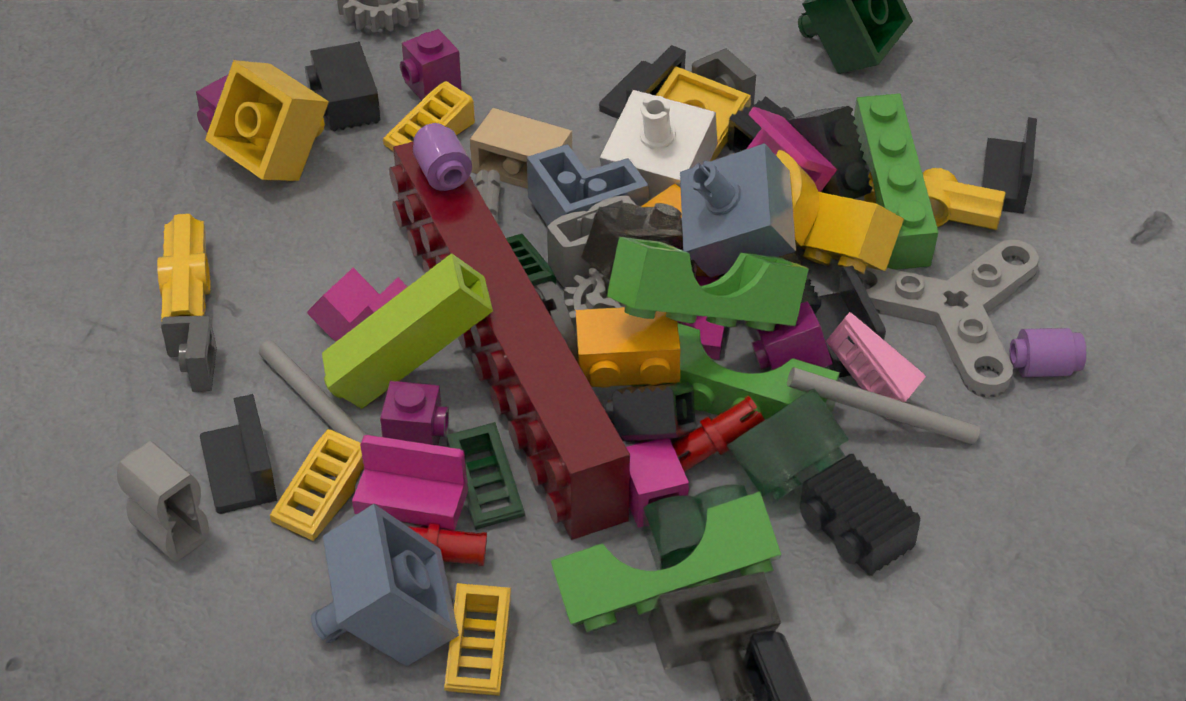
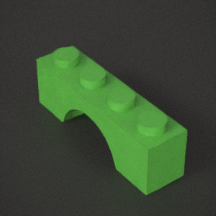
[854,93,939,270]
[607,237,809,331]
[632,323,840,447]
[551,491,781,632]

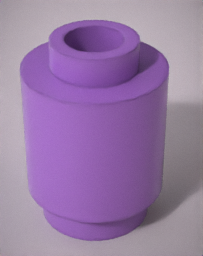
[413,123,472,191]
[1009,328,1086,377]

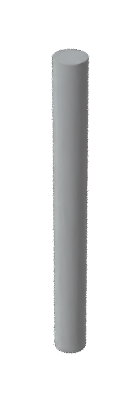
[259,340,367,443]
[787,367,980,445]

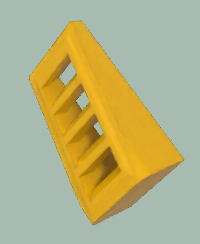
[383,81,475,151]
[270,429,364,541]
[444,583,511,696]

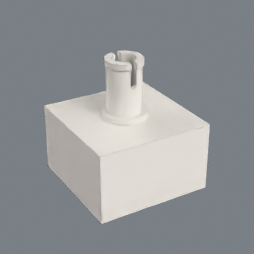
[600,90,718,201]

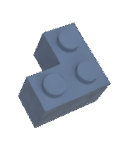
[527,144,649,226]

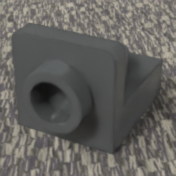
[691,48,756,106]
[161,316,217,392]

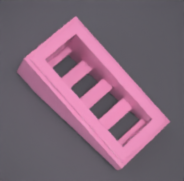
[826,312,926,419]

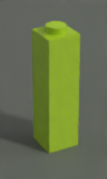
[322,253,493,409]

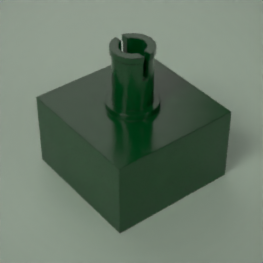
[798,0,913,74]

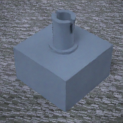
[680,143,796,278]
[311,504,459,667]

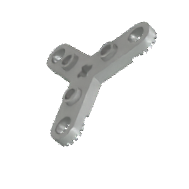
[839,240,1039,398]

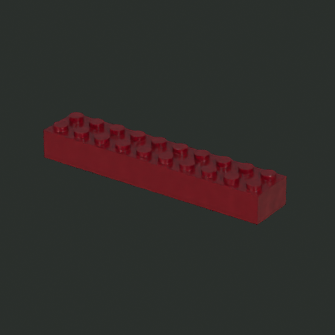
[389,141,630,540]

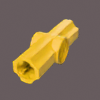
[864,168,1006,230]
[157,214,211,322]

